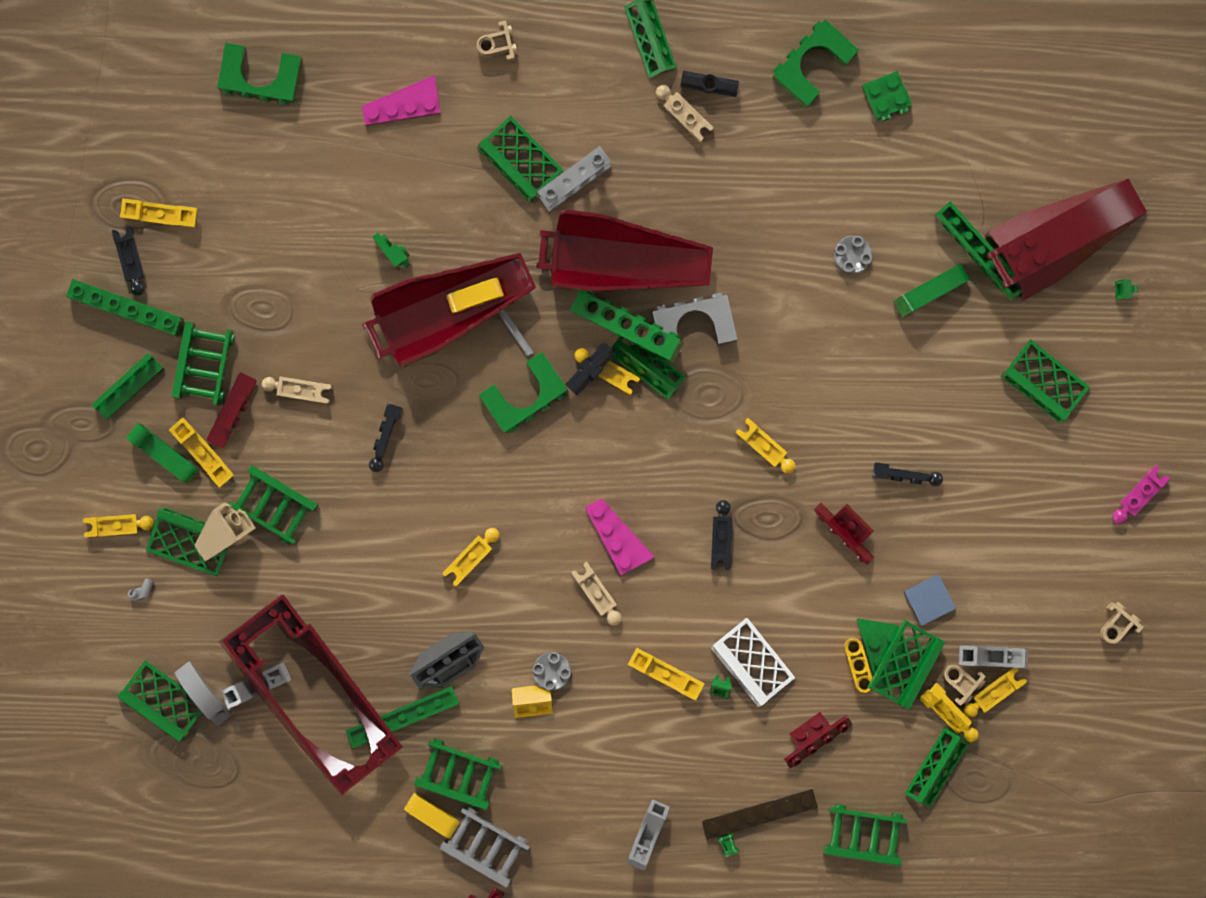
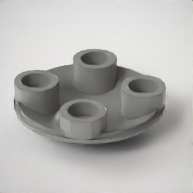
[834,236,872,274]
[533,652,571,691]

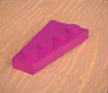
[362,75,441,126]
[585,499,654,575]

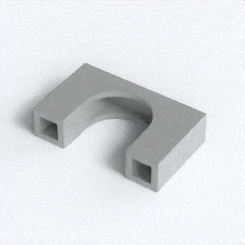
[652,293,737,354]

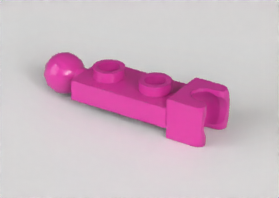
[1112,465,1170,524]

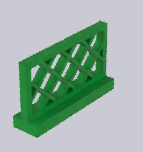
[477,115,563,203]
[1001,339,1090,424]
[146,506,229,577]
[868,620,946,710]
[117,660,202,743]

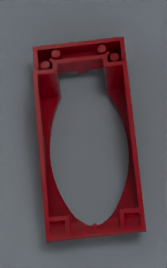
[218,594,403,795]

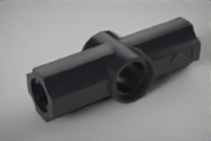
[680,71,739,98]
[565,342,616,396]

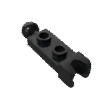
[112,226,145,296]
[369,403,403,473]
[872,462,943,487]
[711,500,732,570]

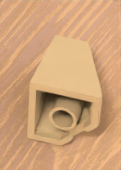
[194,502,255,561]

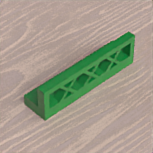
[624,0,677,78]
[611,337,686,400]
[91,353,164,420]
[905,728,970,809]

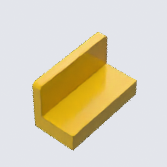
[512,685,553,718]

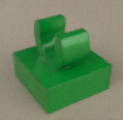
[1115,279,1138,300]
[709,674,732,699]

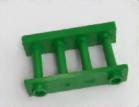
[171,321,235,406]
[228,465,319,545]
[414,738,502,810]
[823,804,908,866]

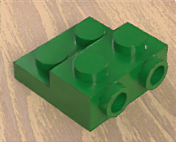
[862,71,913,122]
[372,232,411,271]

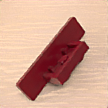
[207,372,257,448]
[814,502,874,565]
[784,712,852,768]

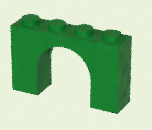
[773,19,859,109]
[217,43,302,106]
[479,352,568,434]

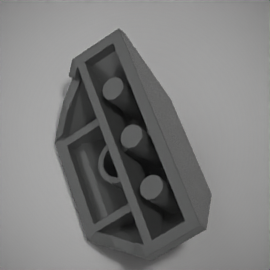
[409,632,484,688]

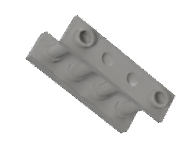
[538,146,611,212]
[440,806,530,888]

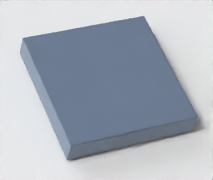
[904,574,956,626]

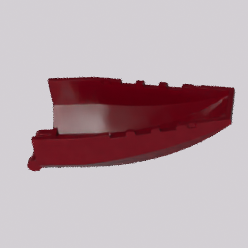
[985,178,1147,301]
[536,209,713,293]
[362,253,536,368]

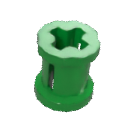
[717,832,740,857]

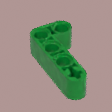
[893,263,970,318]
[126,423,199,485]

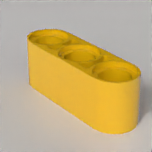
[446,278,504,314]
[844,638,872,693]
[404,793,461,839]

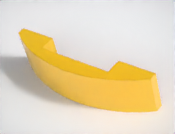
[120,199,198,227]
[169,417,234,488]
[628,648,705,701]

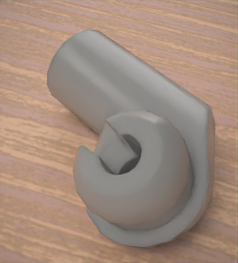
[128,578,154,601]

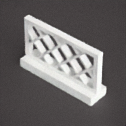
[710,618,795,707]

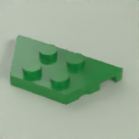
[856,618,907,689]

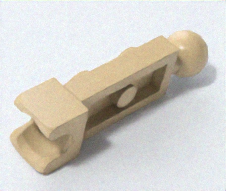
[656,85,714,143]
[261,376,332,404]
[571,562,622,626]

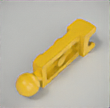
[574,348,640,395]
[735,418,796,474]
[83,514,154,537]
[442,528,500,587]
[963,667,1027,718]
[920,683,979,743]

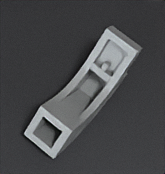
[959,645,1029,668]
[175,661,233,727]
[220,662,292,709]
[627,799,670,871]

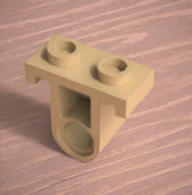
[477,21,518,62]
[1100,602,1144,644]
[943,665,986,706]

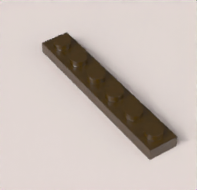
[702,789,818,839]

